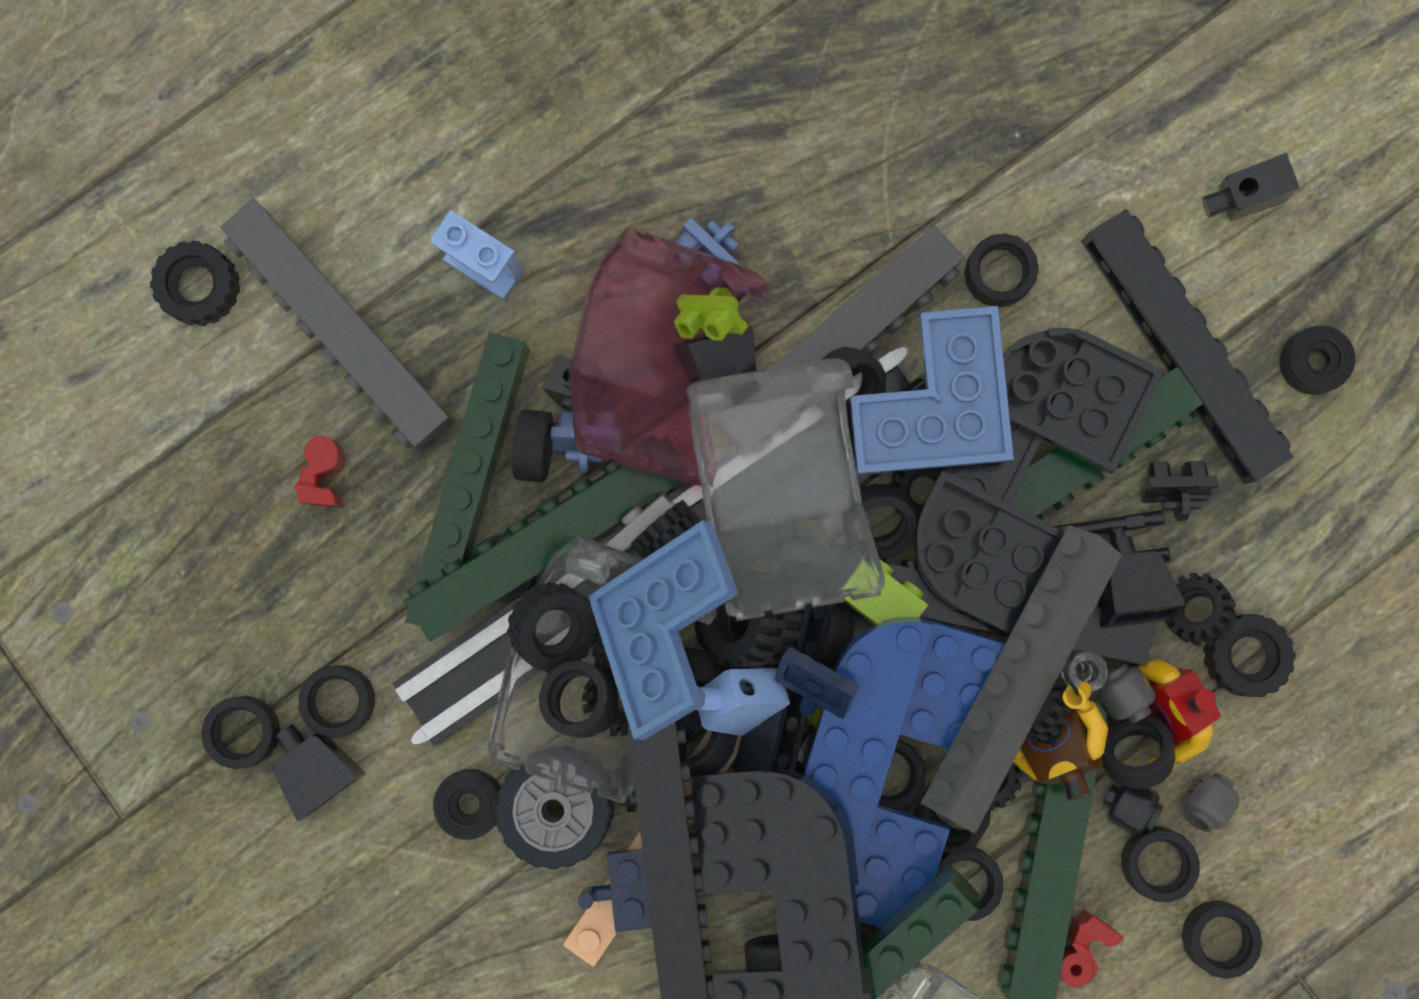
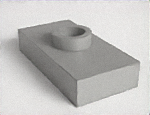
[605,492,674,557]

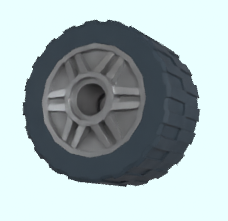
[495,747,615,870]

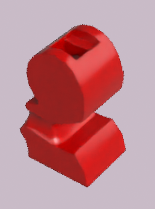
[294,435,345,508]
[1060,909,1124,987]

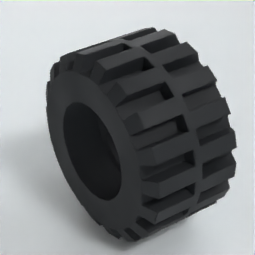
[699,569,802,669]

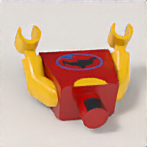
[1099,659,1221,772]

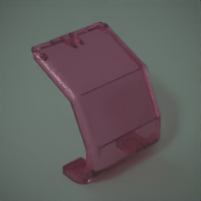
[569,227,771,488]

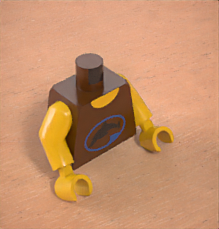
[1013,682,1108,801]

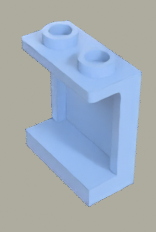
[430,210,525,301]

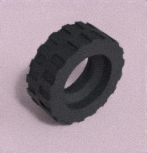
[150,240,240,326]
[507,582,598,673]
[1203,614,1296,697]

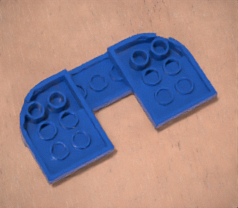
[804,617,1006,927]

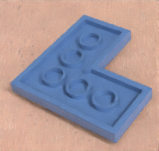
[850,306,1014,475]
[588,520,739,740]

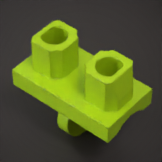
[674,287,748,341]

